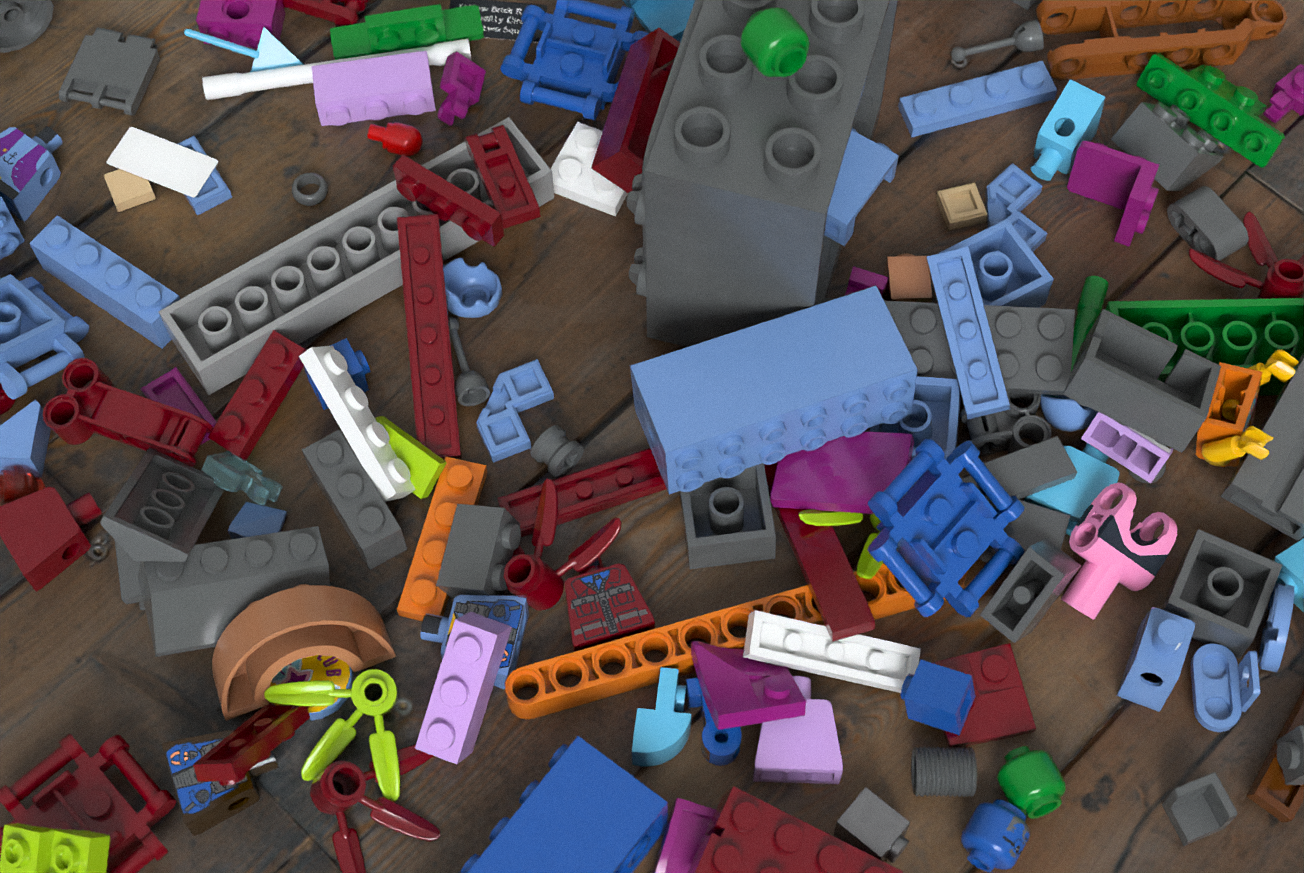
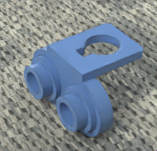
[1190,643,1260,732]

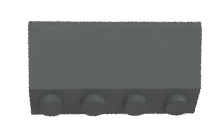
[138,526,330,657]

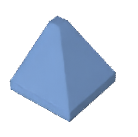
[228,502,287,539]

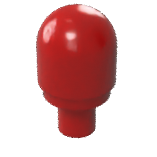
[367,122,423,157]

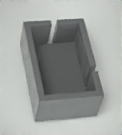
[1063,309,1221,453]

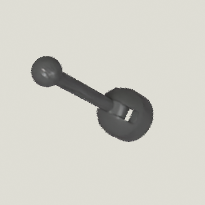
[951,20,1044,62]
[449,317,490,406]

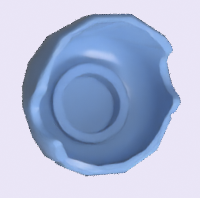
[444,258,502,318]
[1040,394,1098,432]

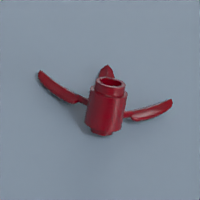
[1189,211,1304,299]
[504,478,622,611]
[310,744,441,873]

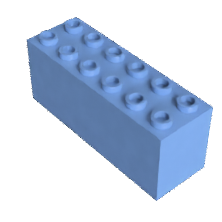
[630,286,917,494]

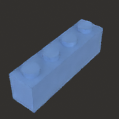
[29,215,180,349]

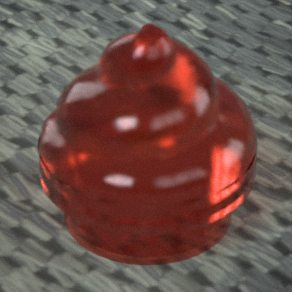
[0,465,46,504]

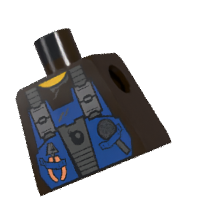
[161,730,279,836]

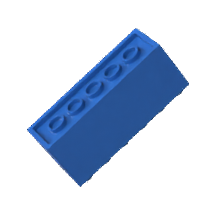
[460,736,668,873]

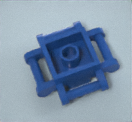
[500,0,649,120]
[867,439,1025,617]

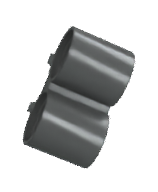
[960,392,1051,456]

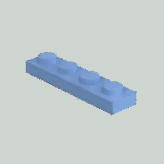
[898,60,1057,137]
[927,246,1010,419]

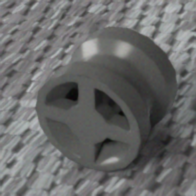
[530,425,584,478]

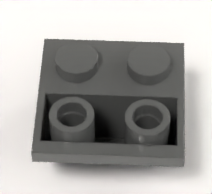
[1111,102,1224,191]

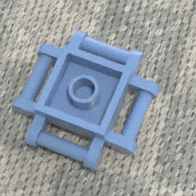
[0,274,89,399]

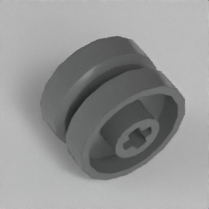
[0,0,54,53]

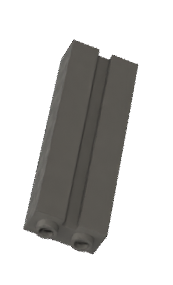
[1220,351,1304,541]

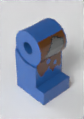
[686,678,741,766]

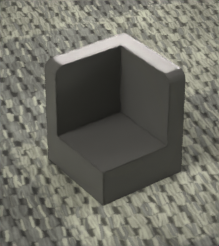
[1162,772,1237,846]

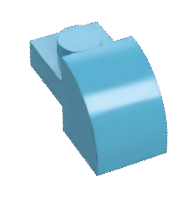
[632,667,691,767]

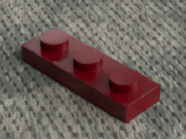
[393,155,504,247]
[208,330,307,460]
[193,703,310,785]

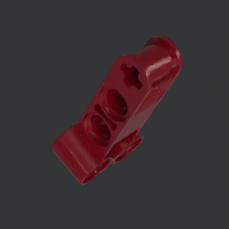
[43,358,214,467]

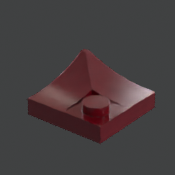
[932,643,1036,748]

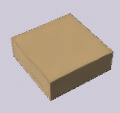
[104,169,156,212]
[936,182,988,231]

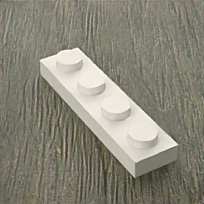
[299,346,416,502]
[743,610,920,693]

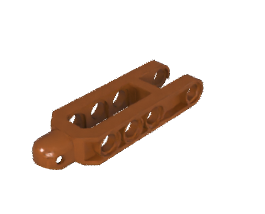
[1036,0,1287,80]

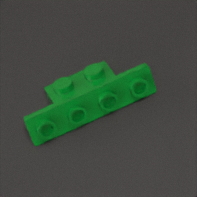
[330,4,484,60]
[1136,53,1285,168]

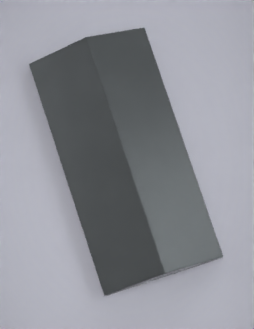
[100,447,228,562]

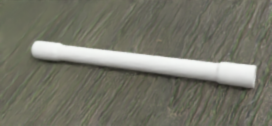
[202,39,472,100]

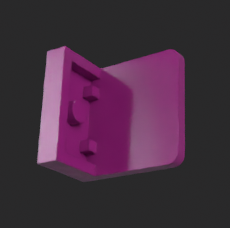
[1067,141,1159,246]

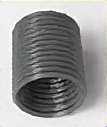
[911,747,977,798]

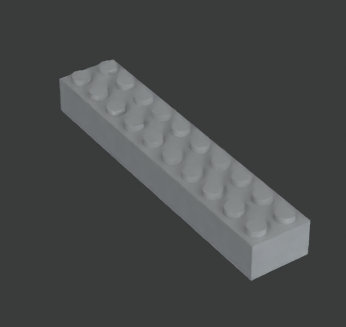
[158,117,554,395]

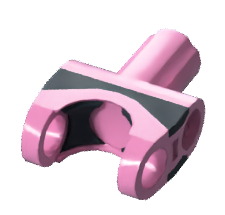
[1061,483,1177,620]

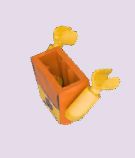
[1196,349,1299,467]

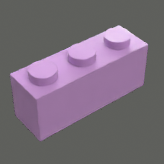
[312,51,436,126]
[415,612,512,764]

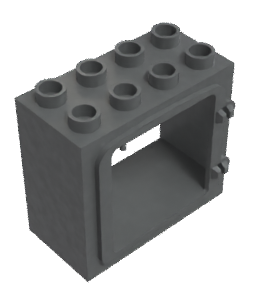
[627,0,898,347]

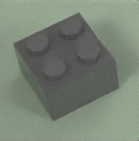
[679,463,776,569]
[1162,529,1282,659]

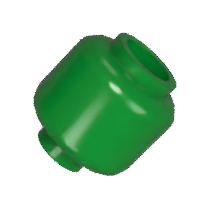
[740,7,810,77]
[997,746,1066,819]

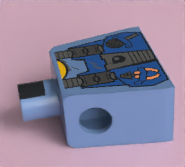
[420,595,529,690]

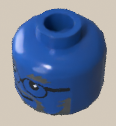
[960,799,1031,872]

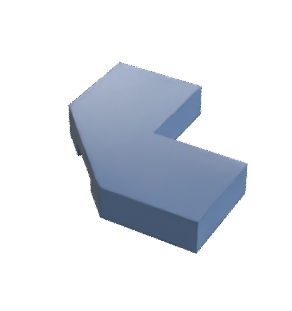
[985,163,1047,252]
[476,359,554,463]

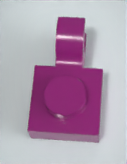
[438,51,486,126]
[1263,64,1304,123]

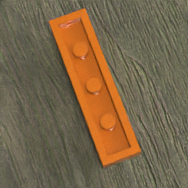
[397,457,488,621]

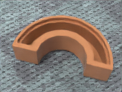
[212,584,396,721]

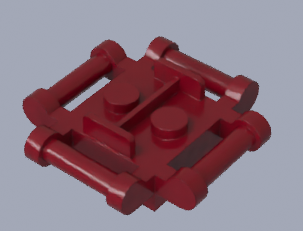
[0,733,176,873]

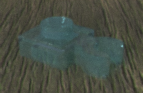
[201,451,283,505]

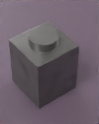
[834,787,910,863]

